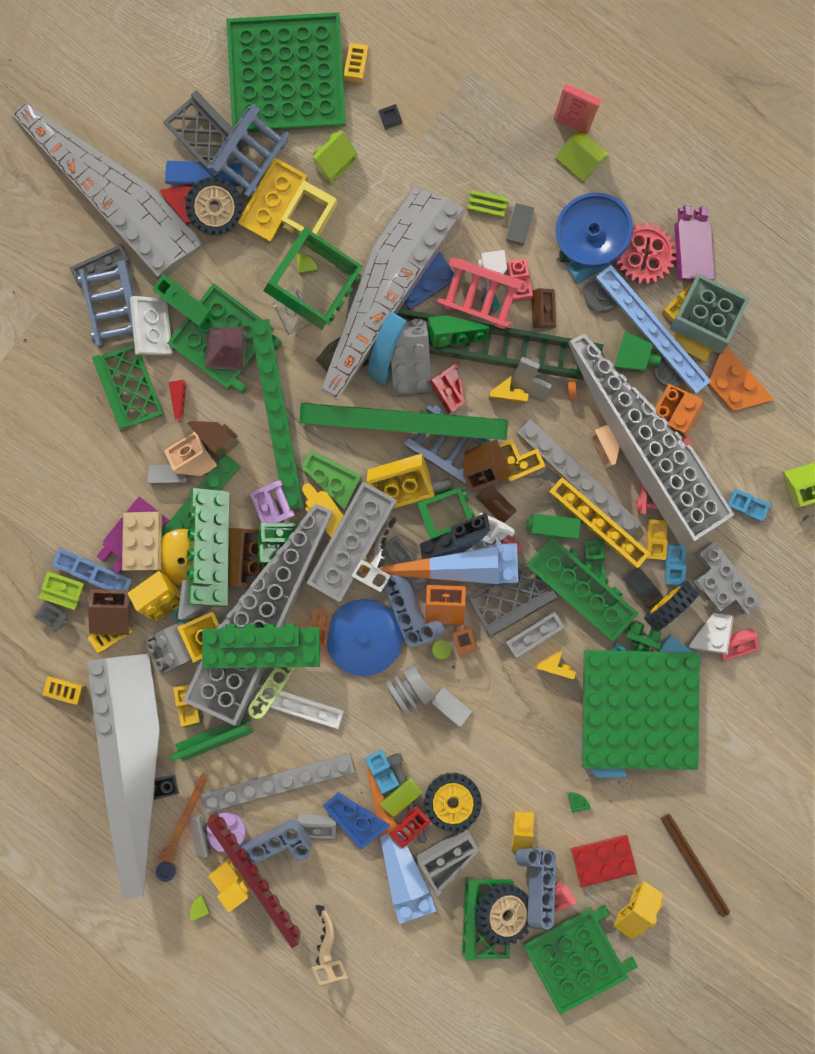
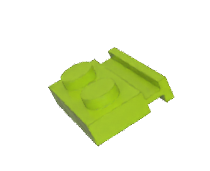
[38,571,86,610]

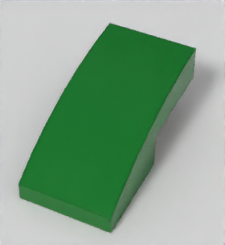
[584,539,606,578]

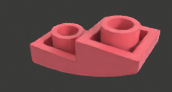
[507,258,533,302]

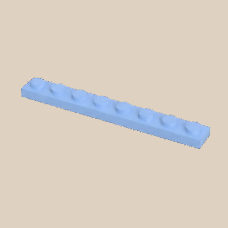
[595,265,711,394]

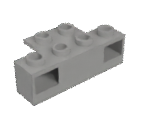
[692,542,763,615]

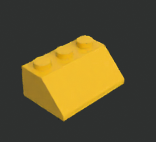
[367,454,434,509]

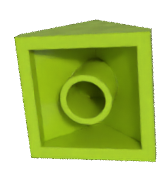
[555,130,609,183]

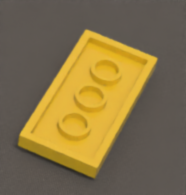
[238,158,308,243]

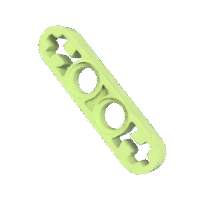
[248,667,297,719]

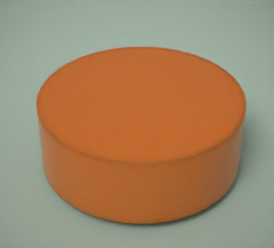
[568,380,577,399]

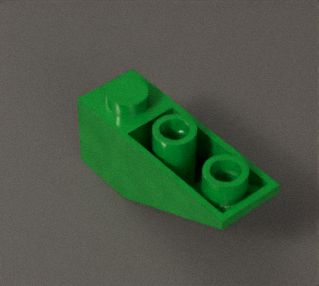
[152,274,211,327]
[427,315,490,348]

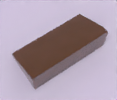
[531,288,556,328]
[476,485,517,523]

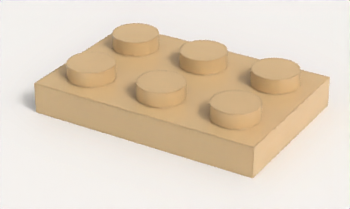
[122,512,162,571]

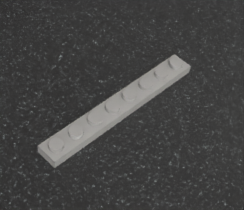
[517,419,641,535]
[201,753,355,813]

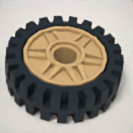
[185,177,243,235]
[475,883,531,945]

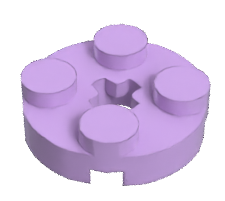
[207,812,246,852]

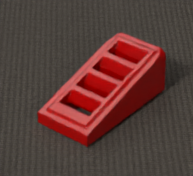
[169,380,187,422]
[389,806,431,848]

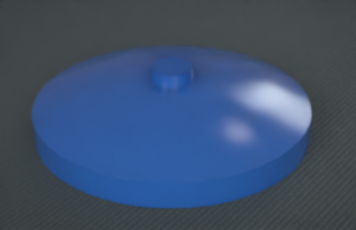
[556,193,633,268]
[326,599,402,676]

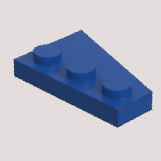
[323,792,390,850]

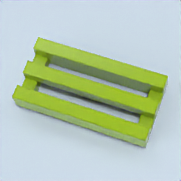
[467,190,508,218]

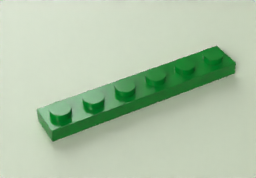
[162,454,241,536]

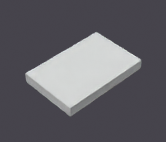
[130,296,173,356]

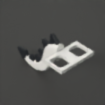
[351,517,397,592]

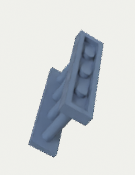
[207,104,290,197]
[78,260,135,347]
[404,405,490,487]

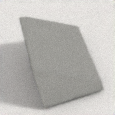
[147,465,188,484]
[431,687,472,727]
[297,814,336,839]
[189,815,211,857]

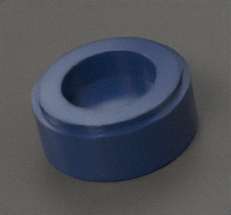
[156,861,176,882]

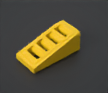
[344,43,369,83]
[88,627,133,654]
[43,676,85,705]

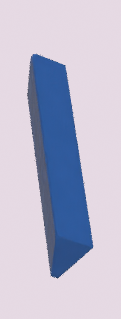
[165,161,243,186]

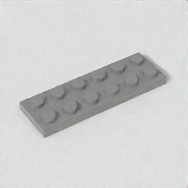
[307,481,397,602]

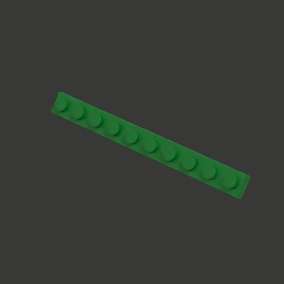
[250,319,304,510]

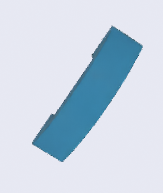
[368,312,407,387]

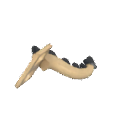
[311,905,348,986]

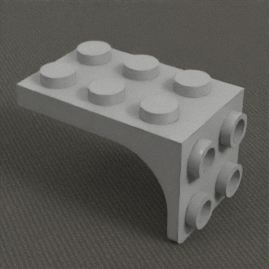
[391,319,432,395]

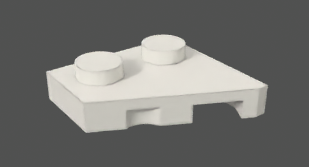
[689,613,734,654]

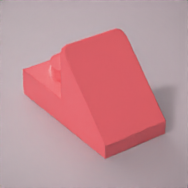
[554,882,576,912]

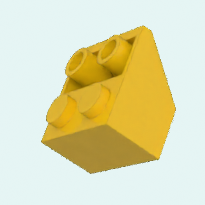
[128,571,181,622]

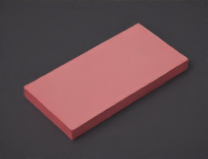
[554,83,602,134]

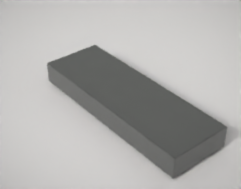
[70,244,131,286]
[385,535,432,592]

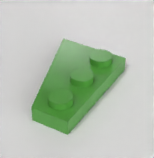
[302,450,362,510]

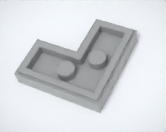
[510,357,552,401]

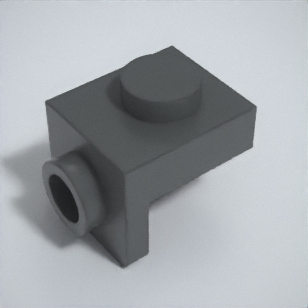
[34,600,67,632]

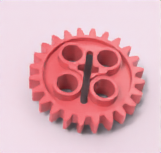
[615,222,677,285]

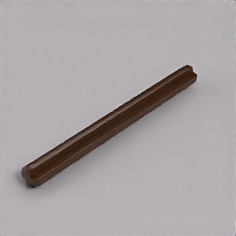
[661,813,730,917]

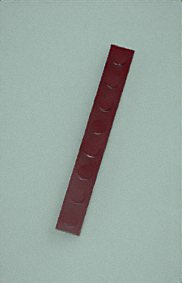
[206,812,301,948]

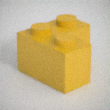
[499,439,545,483]
[208,858,252,913]
[613,881,663,940]

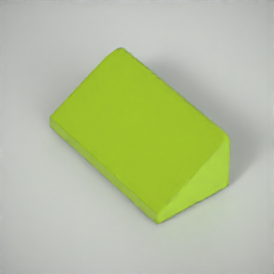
[380,777,423,817]

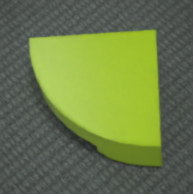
[296,254,318,274]
[190,894,210,922]

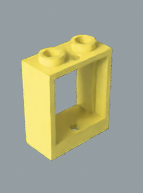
[281,180,338,236]

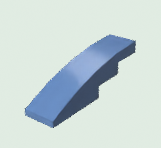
[51,547,132,590]

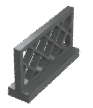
[163,90,249,177]
[467,561,557,637]

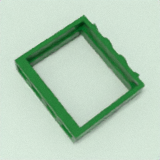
[263,227,363,330]

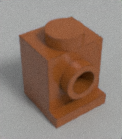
[452,625,477,656]

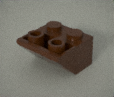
[463,439,512,492]
[88,589,132,635]

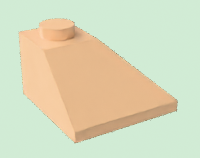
[590,425,620,468]
[164,432,217,476]

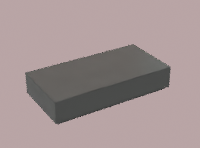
[506,203,534,246]

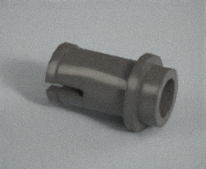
[431,478,452,496]

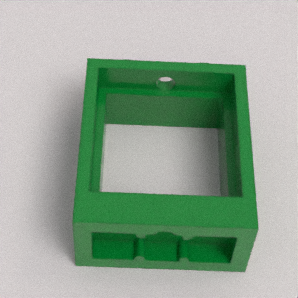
[417,487,475,539]
[525,513,581,540]

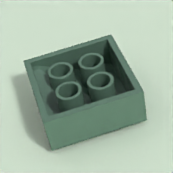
[670,274,750,354]

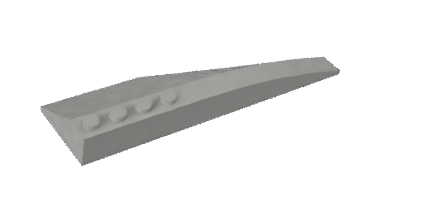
[568,334,734,547]
[87,654,161,900]

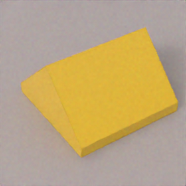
[177,611,219,663]

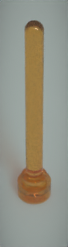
[159,773,208,863]

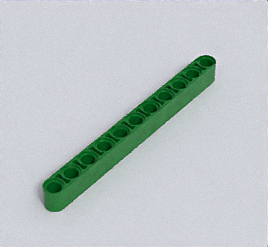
[299,403,508,440]

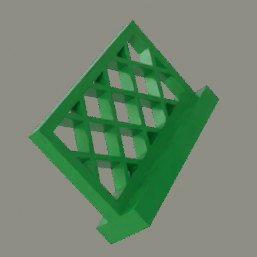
[92,345,163,432]
[171,714,255,762]
[462,877,513,961]

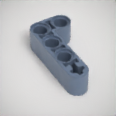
[384,575,444,647]
[232,819,312,869]
[515,848,556,930]

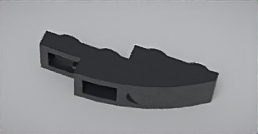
[420,513,491,559]

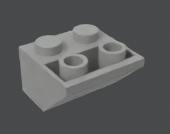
[145,622,191,674]

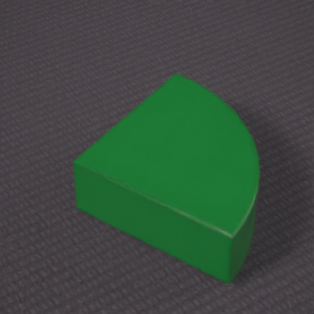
[567,792,591,813]

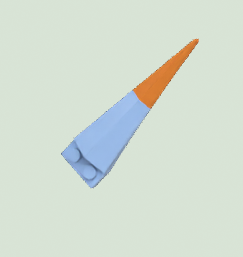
[363,543,518,584]
[367,768,436,924]

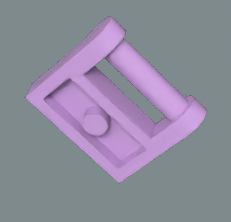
[250,480,295,523]

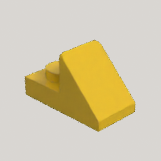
[488,376,528,404]
[535,651,576,679]
[511,811,534,851]

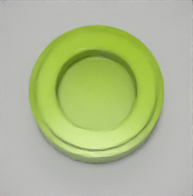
[432,640,451,659]

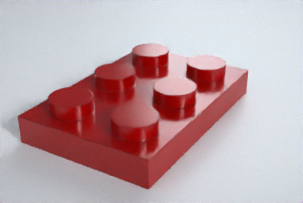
[571,834,637,888]

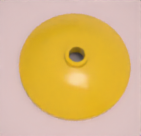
[157,529,189,586]

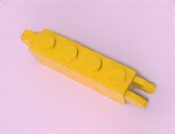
[302,483,370,574]

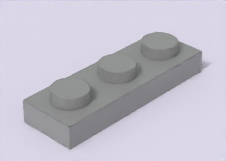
[506,611,565,658]

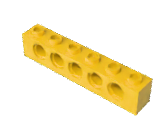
[547,477,651,568]

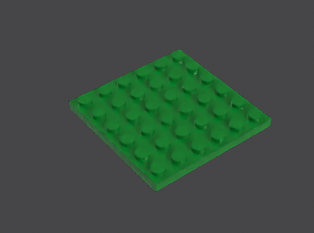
[226,12,346,132]
[582,650,700,770]

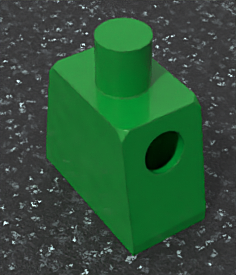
[614,332,662,373]

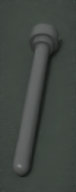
[386,753,427,843]

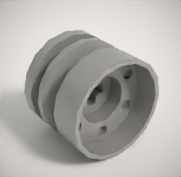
[386,664,436,716]

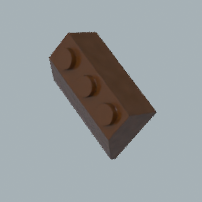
[187,421,239,458]
[228,528,267,587]

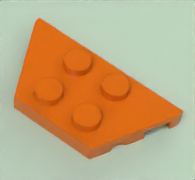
[708,347,774,412]

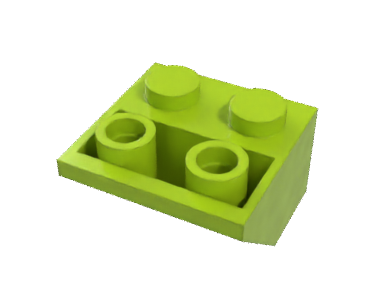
[313,130,358,184]
[782,462,815,508]

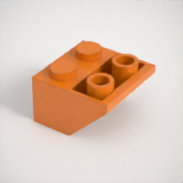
[655,384,705,439]
[425,585,466,625]

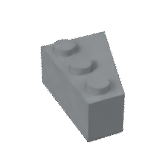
[417,828,479,896]

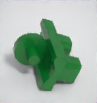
[625,620,661,651]

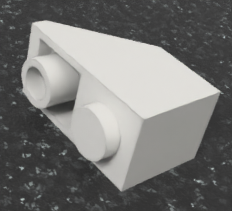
[478,250,507,293]

